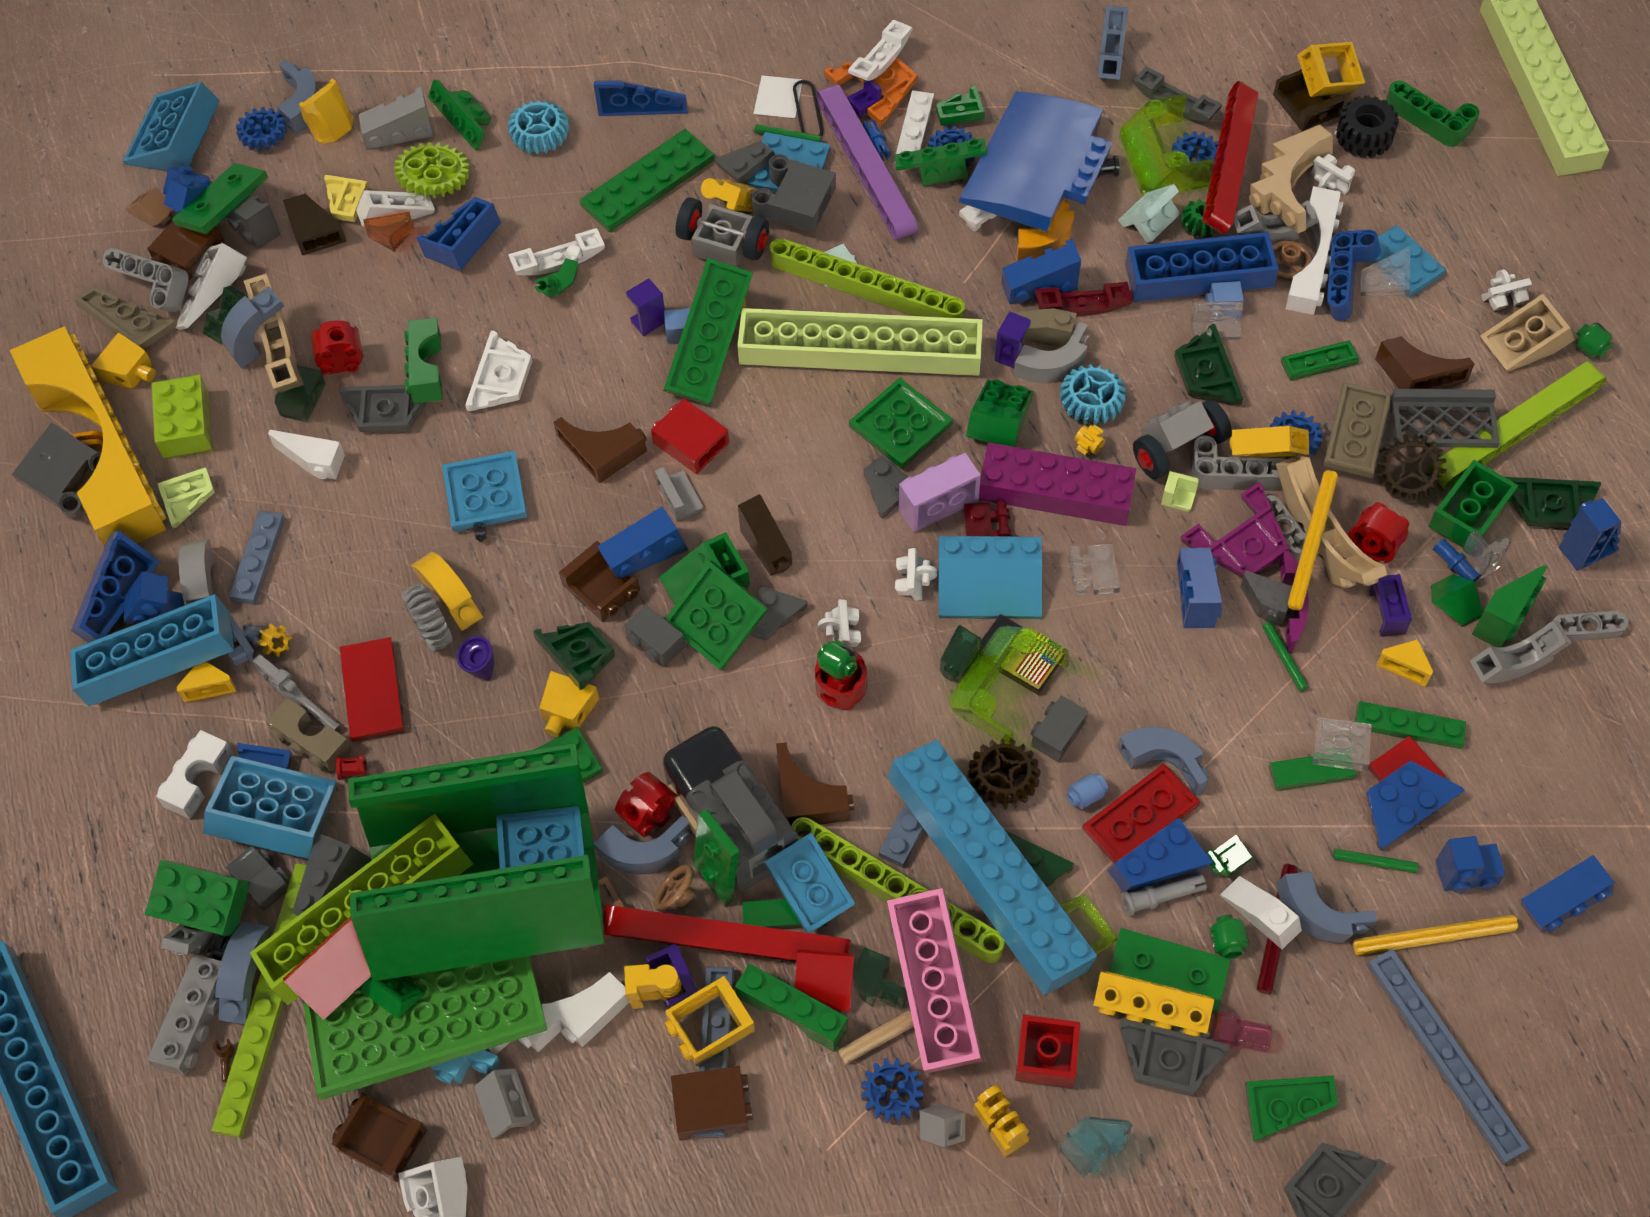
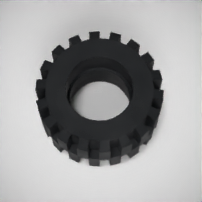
[1336,96,1399,158]

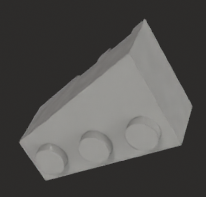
[359,86,433,149]

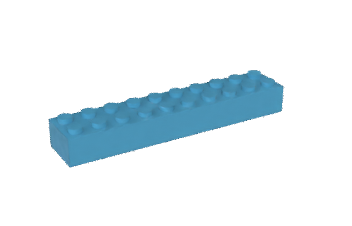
[887,739,1097,996]
[0,940,119,1217]

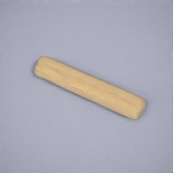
[839,1011,914,1064]

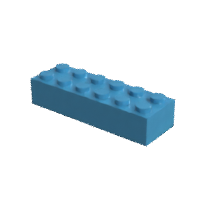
[70,594,234,706]

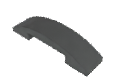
[1133,66,1222,121]

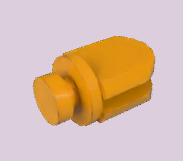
[73,430,103,452]

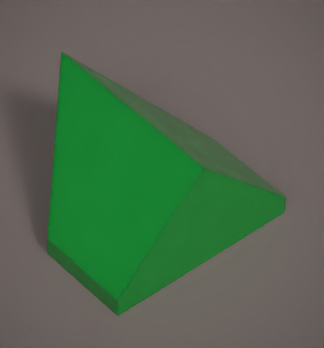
[1430,574,1483,627]

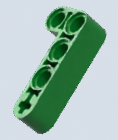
[1386,81,1480,147]

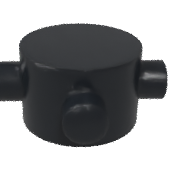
[474,524,487,542]

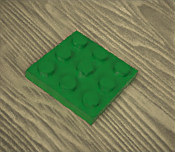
[849,377,953,469]
[665,560,769,670]

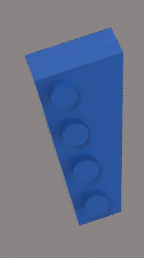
[71,530,161,643]

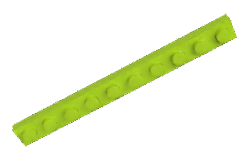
[211,863,307,1139]

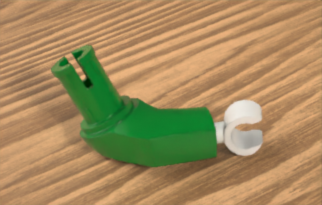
[535,243,582,297]

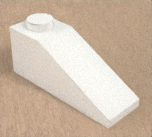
[356,190,435,228]
[268,430,345,480]
[1220,876,1302,949]

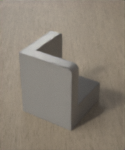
[920,1104,965,1148]

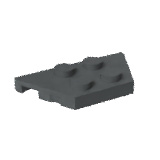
[339,385,427,432]
[1119,1018,1230,1096]
[1284,1143,1387,1217]

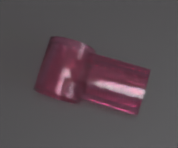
[1212,1012,1272,1052]

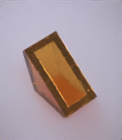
[363,212,414,252]

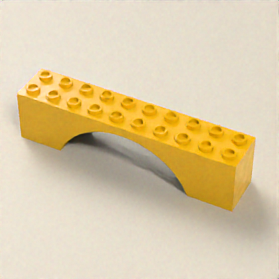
[10,326,167,546]

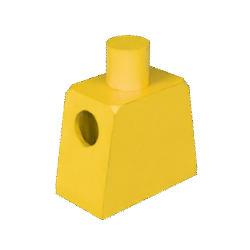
[91,333,156,389]
[540,671,600,738]

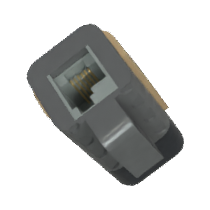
[663,726,798,891]

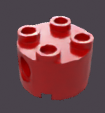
[311,320,363,375]
[1348,502,1410,564]
[815,652,867,710]
[615,772,678,837]

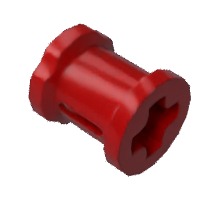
[336,754,368,780]

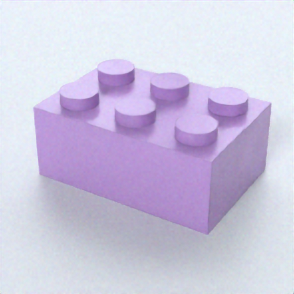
[899,453,981,533]

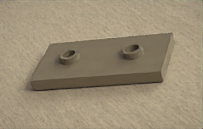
[1323,382,1392,478]

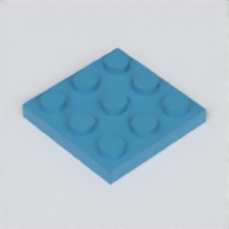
[747,132,830,194]
[442,451,527,532]
[496,806,584,869]

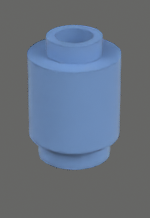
[1066,773,1109,810]

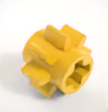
[1074,424,1106,456]
[257,623,292,657]

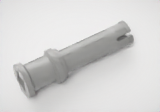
[1121,873,1206,916]

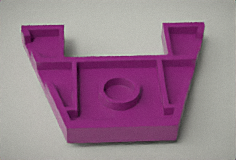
[1181,482,1289,578]

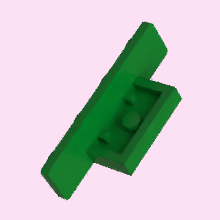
[428,79,491,150]
[894,138,987,186]

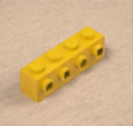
[1093,970,1214,1037]

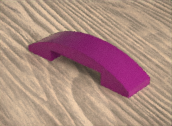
[1279,551,1309,654]

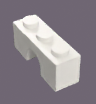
[156,730,234,820]

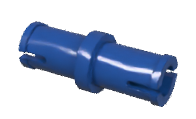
[863,119,891,161]
[1433,538,1481,582]

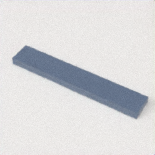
[695,966,735,1138]

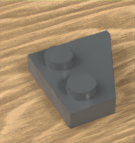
[715,141,775,184]
[864,455,908,519]
[750,586,807,641]

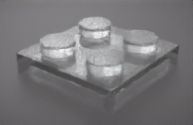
[1313,717,1372,772]

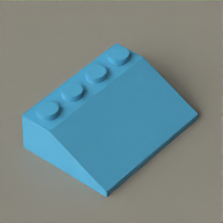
[122,82,220,171]
[938,536,1042,619]
[203,756,337,859]

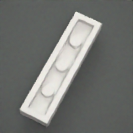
[896,90,934,168]

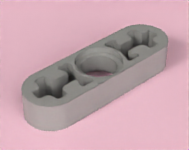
[1266,495,1306,559]
[1553,611,1628,641]

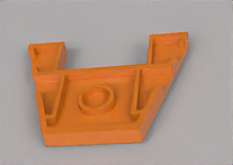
[824,56,917,126]

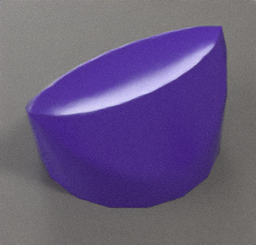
[457,636,494,681]

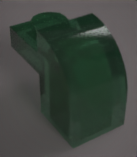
[203,286,248,344]
[855,947,907,1008]

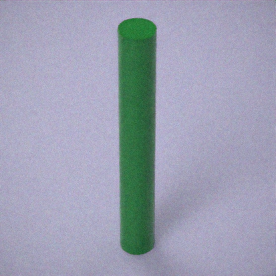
[755,124,822,142]
[1262,622,1309,692]
[1333,848,1418,873]

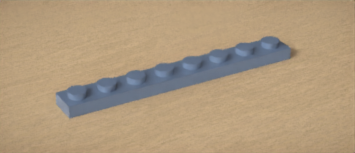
[1367,949,1530,1165]

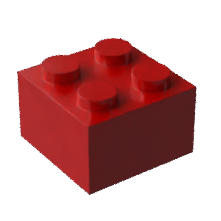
[1015,1015,1080,1088]

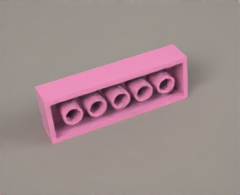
[887,888,983,1074]

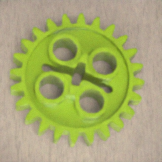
[394,142,469,199]

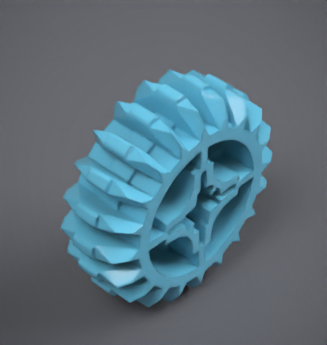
[508,99,569,155]
[1060,363,1126,425]

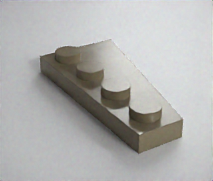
[75,286,176,350]

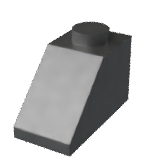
[1240,571,1292,625]

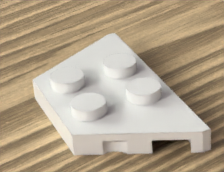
[465,330,532,411]

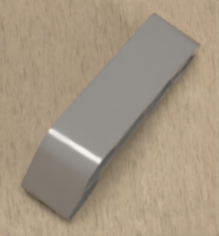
[102,248,189,312]
[1191,436,1287,491]

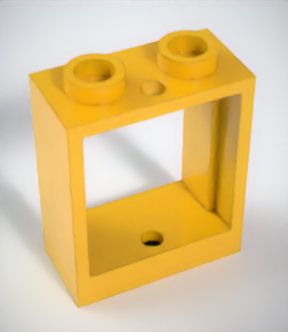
[1297,42,1365,97]
[1230,426,1309,458]
[664,976,755,1067]

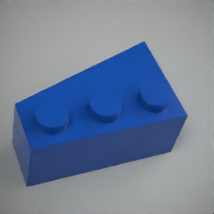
[416,197,501,271]
[1001,238,1081,304]

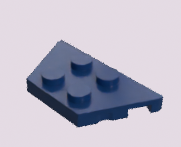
[1366,761,1465,851]

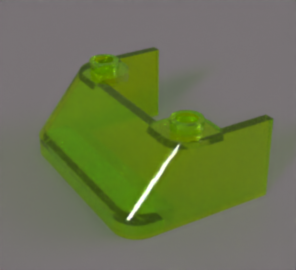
[1119,94,1214,195]
[949,626,1069,744]

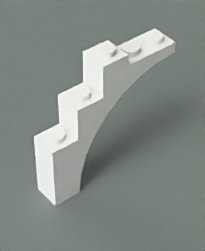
[485,972,630,1055]

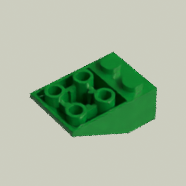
[966,379,1034,447]
[659,532,750,605]
[1472,565,1547,647]

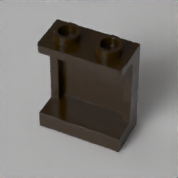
[1273,69,1345,132]

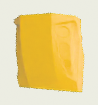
[298,78,354,144]

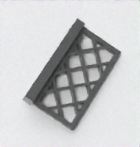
[1390,389,1500,448]

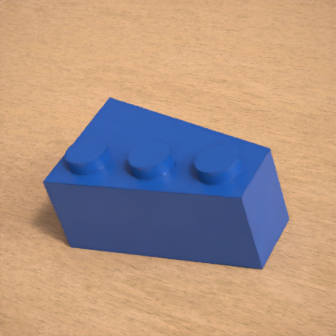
[1559,498,1622,571]
[597,506,688,579]
[1177,548,1222,628]
[1107,818,1213,892]
[1521,855,1615,933]

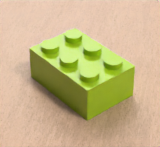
[152,374,213,458]

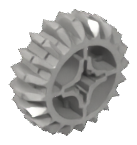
[401,583,452,652]

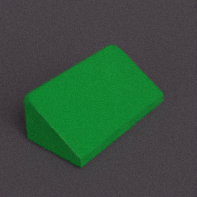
[361,976,423,1018]

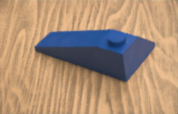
[594,80,688,116]

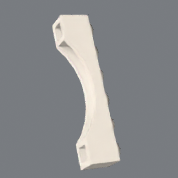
[1285,186,1343,315]

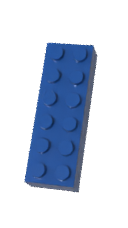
[1125,232,1279,302]

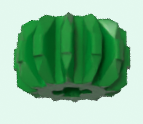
[1181,198,1216,239]

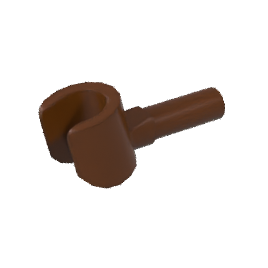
[213,1039,234,1082]

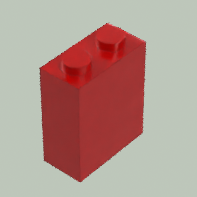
[651,398,729,475]

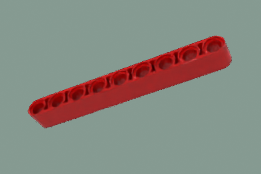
[1202,81,1258,234]
[603,905,851,962]

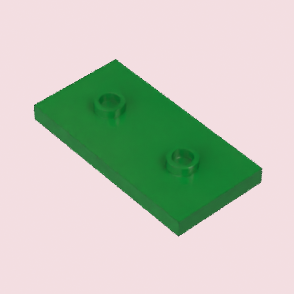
[172,163,268,234]
[693,809,740,907]
[1109,928,1231,1014]

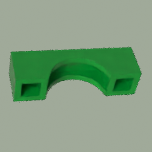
[404,317,443,404]
[735,963,848,1052]

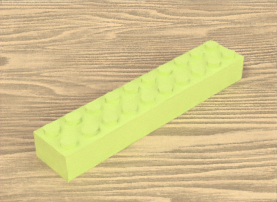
[1480,0,1609,176]
[737,308,983,376]

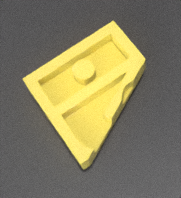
[324,175,369,222]

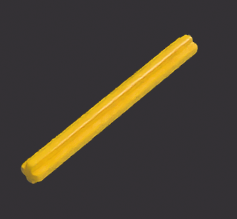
[1288,470,1338,610]
[1353,915,1519,955]

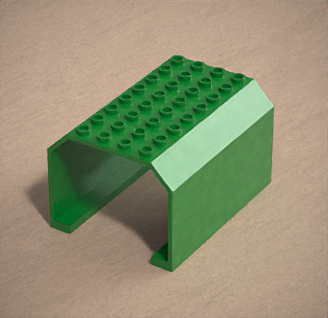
[348,743,605,982]

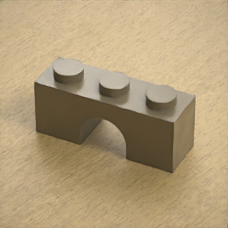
[266,698,352,773]

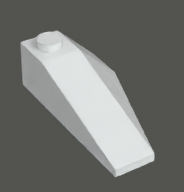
[175,243,247,330]
[398,1156,467,1217]

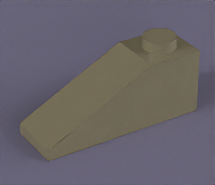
[1002,308,1077,347]

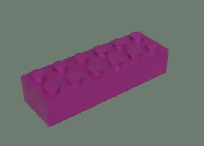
[979,443,1137,526]

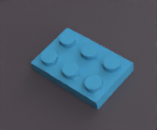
[1370,225,1446,298]
[763,833,855,933]

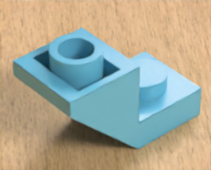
[431,1050,501,1084]

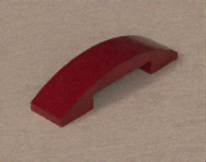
[1035,282,1133,316]

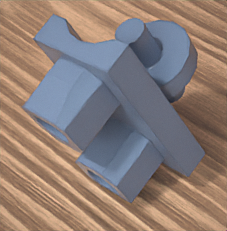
[228,616,262,666]

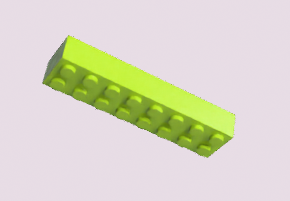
[250,813,473,1005]

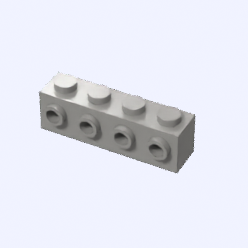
[147,954,221,1077]

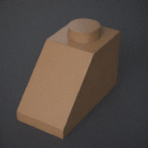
[125,187,173,227]

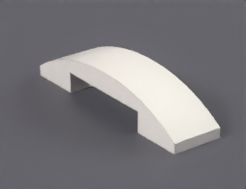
[848,20,912,81]
[508,228,605,275]

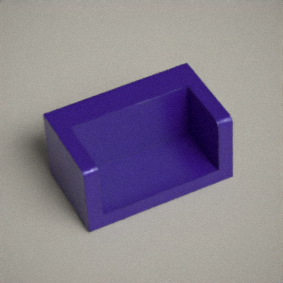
[626,278,665,336]
[995,311,1031,369]
[1369,574,1412,637]
[645,943,698,1010]

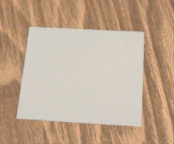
[753,75,803,118]

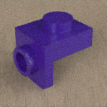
[847,80,882,117]

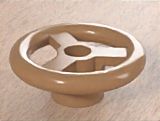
[1272,241,1312,279]
[654,865,694,912]

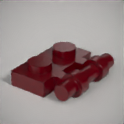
[964,501,1012,537]

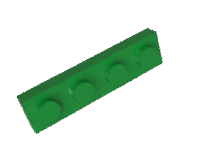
[1354,701,1466,749]

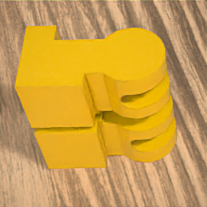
[701,178,757,212]
[624,964,684,1009]
[973,1084,1029,1157]

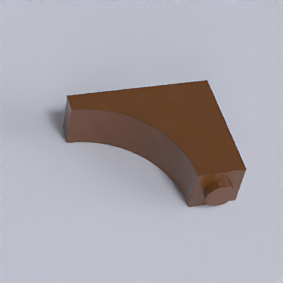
[1375,336,1474,389]
[553,417,647,483]
[776,742,854,826]

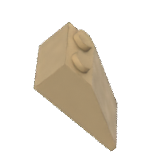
[1480,294,1575,372]

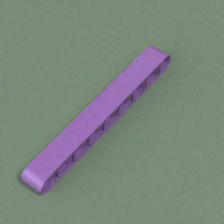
[816,84,918,240]

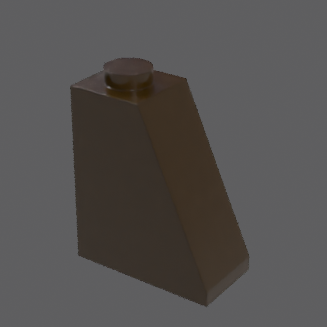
[283,194,347,255]
[738,494,792,576]

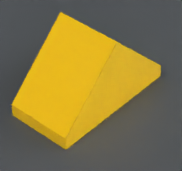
[1376,639,1433,687]
[177,662,237,703]

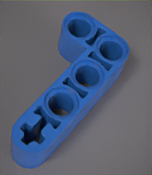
[1327,229,1381,321]

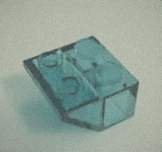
[1060,1116,1133,1178]

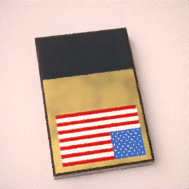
[972,614,1066,695]

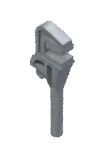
[252,654,341,732]

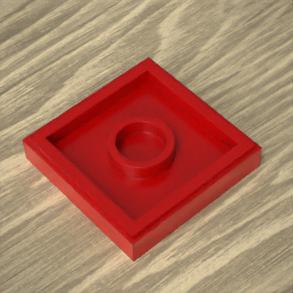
[1367,736,1446,782]
[795,950,854,1011]

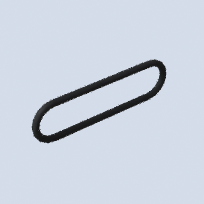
[793,80,823,136]

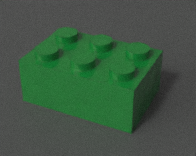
[1428,460,1519,553]
[144,860,251,936]

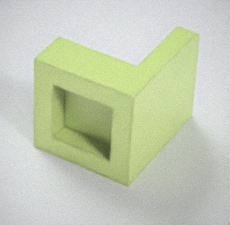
[1161,471,1199,512]

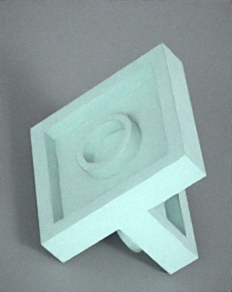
[1118,184,1181,243]

